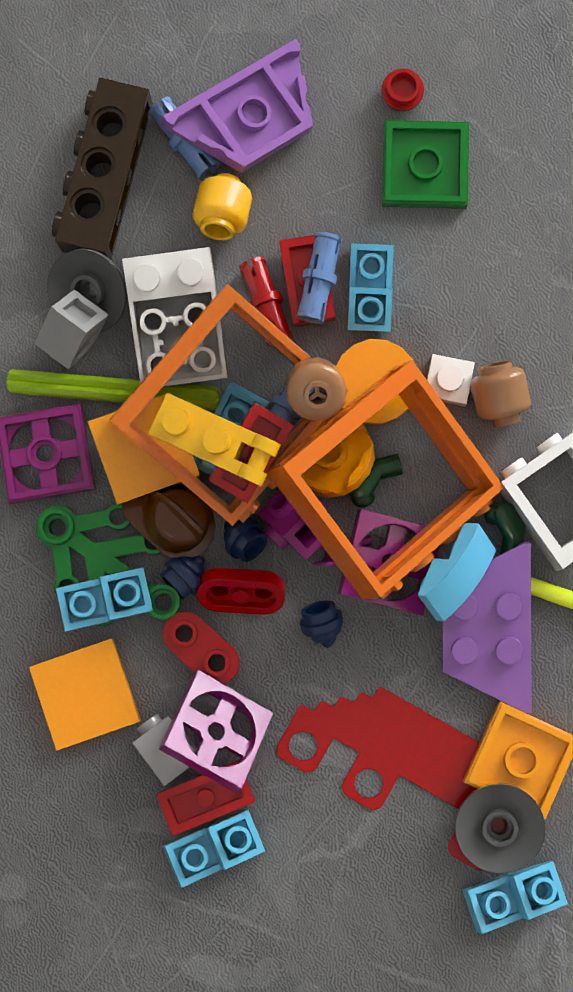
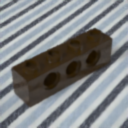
[52,77,153,260]

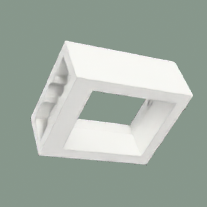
[500,433,573,571]

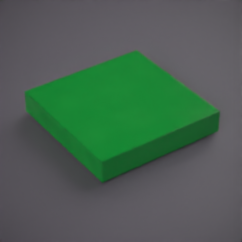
[382,120,469,209]

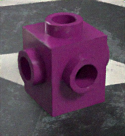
[257,490,325,560]

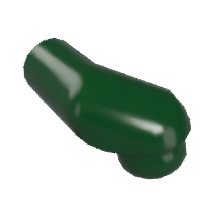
[348,453,403,508]
[484,501,526,554]

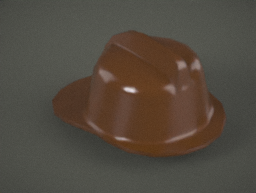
[121,482,216,558]

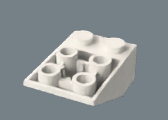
[122,247,227,386]

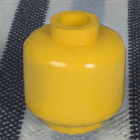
[192,173,252,241]

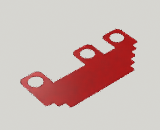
[277,687,507,871]

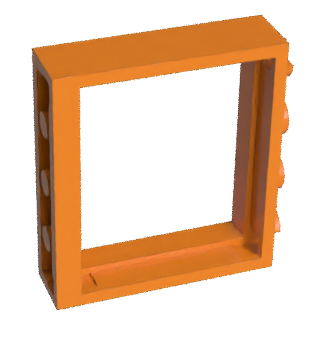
[109,284,349,526]
[267,360,505,600]

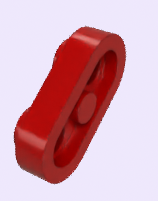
[197,568,285,615]
[163,612,240,684]

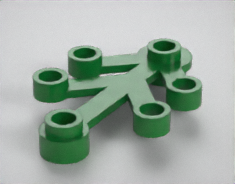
[36,504,181,626]

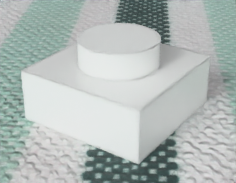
[427,354,475,407]

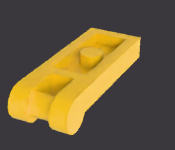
[148,393,281,487]

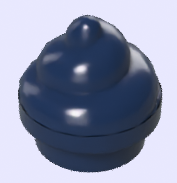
[224,518,268,562]
[160,556,205,600]
[299,600,343,648]

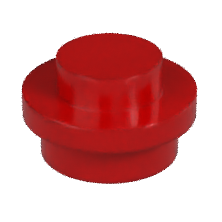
[381,68,424,112]

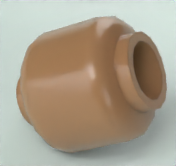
[285,357,346,421]
[470,360,531,427]

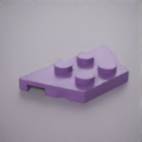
[161,39,313,173]
[442,542,532,713]

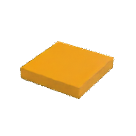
[87,392,200,505]
[29,638,141,751]
[463,701,573,820]

